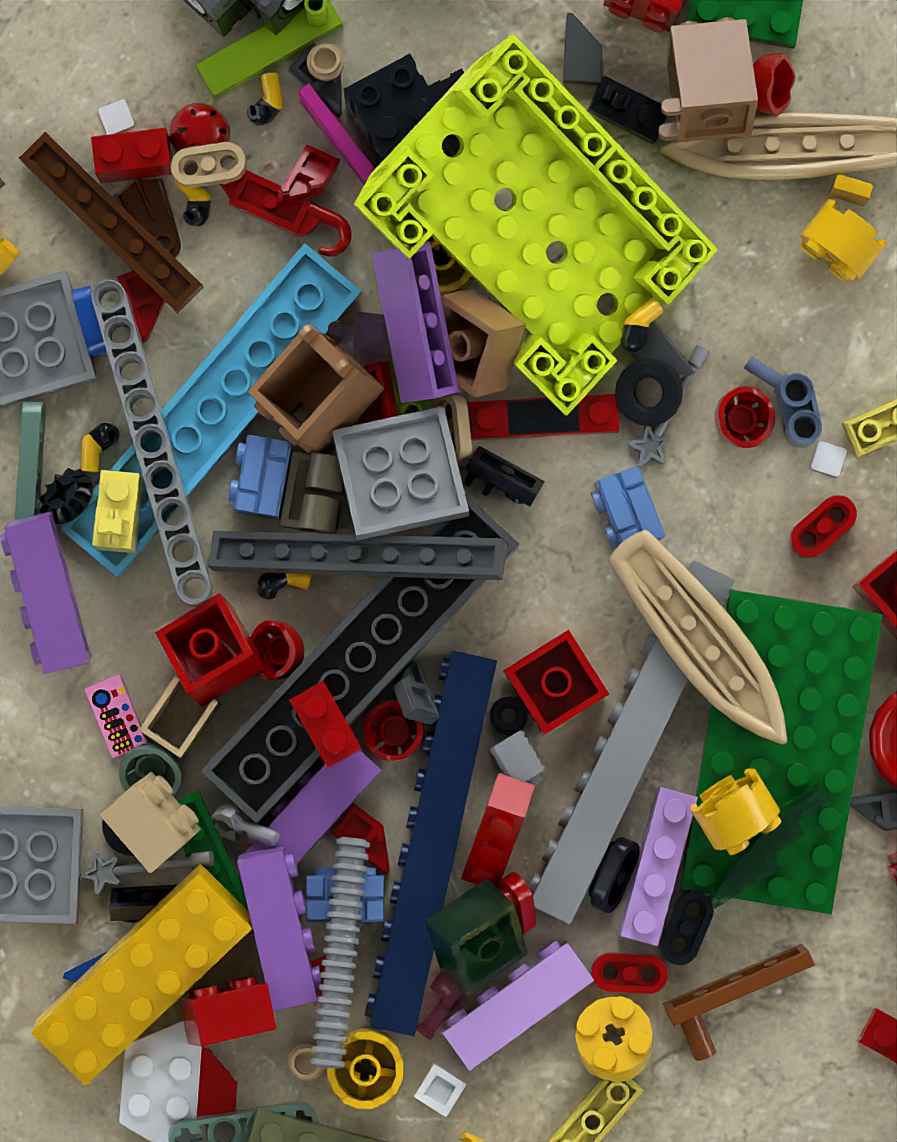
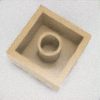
[99,772,201,874]

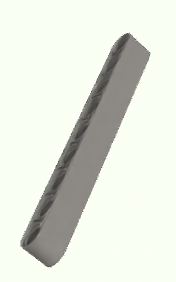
[92,279,213,607]

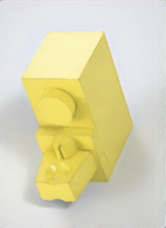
[92,470,144,553]

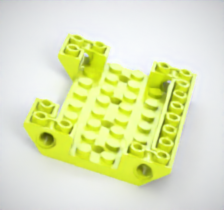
[354,34,718,416]

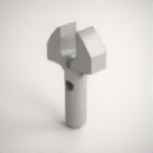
[211,803,280,846]

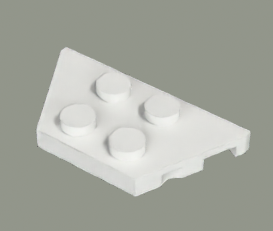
[119,1021,202,1142]

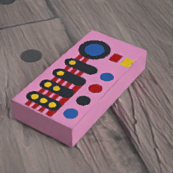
[84,674,148,759]

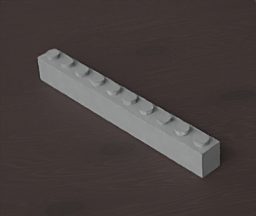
[528,561,735,925]

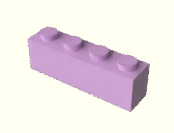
[618,787,698,946]
[442,940,595,1071]

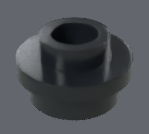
[490,697,528,735]

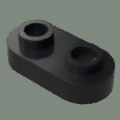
[589,837,640,913]
[660,891,714,965]

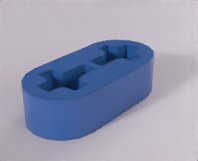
[71,285,107,358]

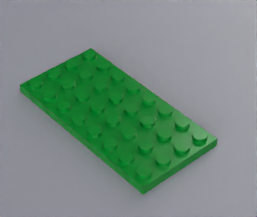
[680,589,882,914]

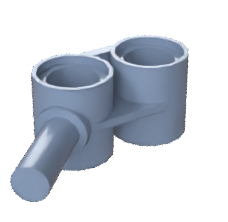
[744,356,822,448]

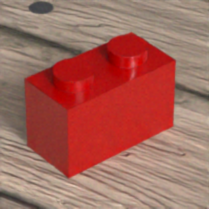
[91,127,173,183]
[289,681,363,768]

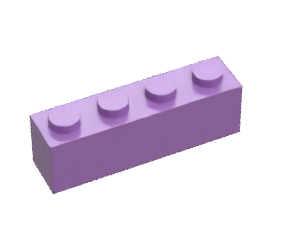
[372,242,459,403]
[0,511,91,674]
[244,751,382,865]
[237,845,323,1011]

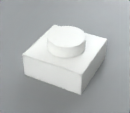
[414,1063,467,1117]

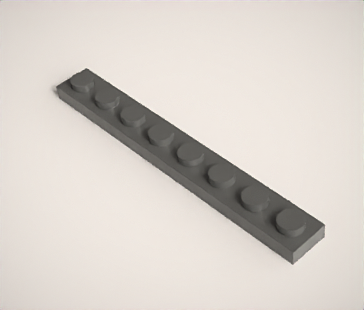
[208,531,507,580]

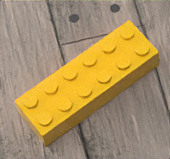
[31,863,253,1087]

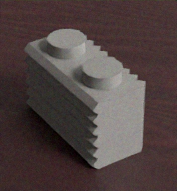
[489,731,545,785]

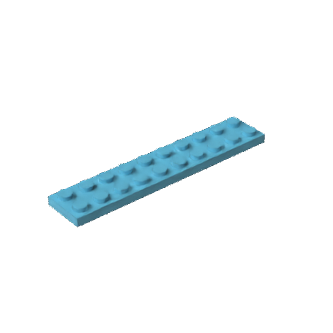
[60,243,362,578]

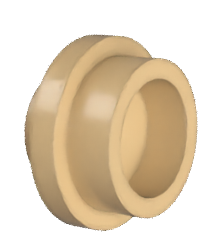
[307,43,344,81]
[287,1043,325,1082]

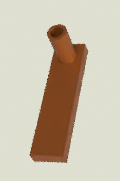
[662,944,815,1061]

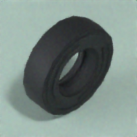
[615,358,683,426]

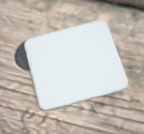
[98,99,134,135]
[811,441,847,477]

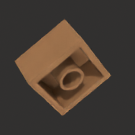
[441,288,526,398]

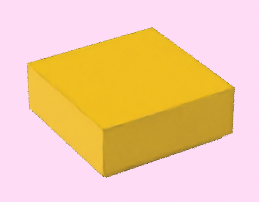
[829,174,873,206]

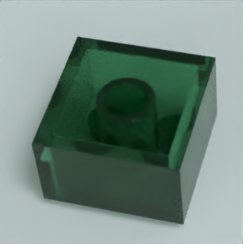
[425,879,528,996]

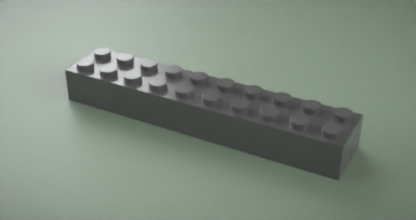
[201,494,519,824]

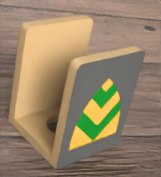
[139,674,222,759]

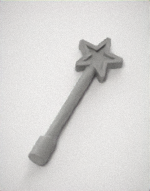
[628,345,710,467]
[80,851,214,896]

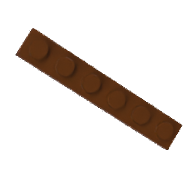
[19,132,204,314]

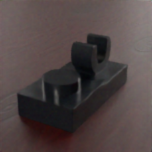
[587,76,667,144]
[465,446,545,507]
[109,884,178,923]

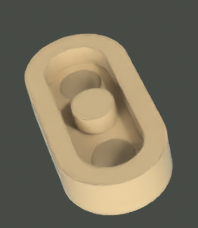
[171,142,247,188]
[432,393,472,468]

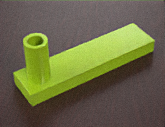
[195,0,343,100]

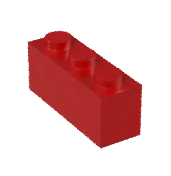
[461,773,535,891]

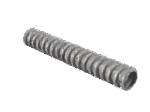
[310,837,370,1069]

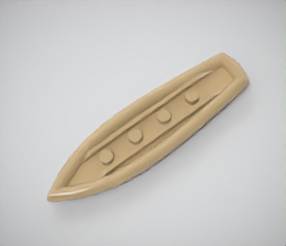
[660,112,897,180]
[609,530,787,745]

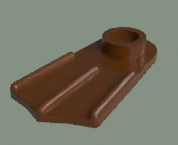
[119,179,181,258]

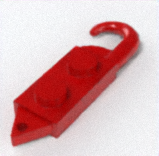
[219,170,352,257]

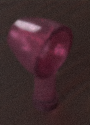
[417,968,474,1040]

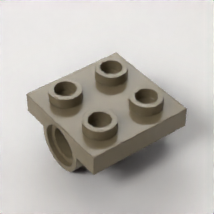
[280,451,355,535]

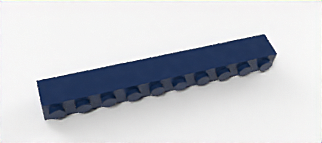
[364,651,497,1037]

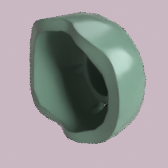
[119,743,181,796]

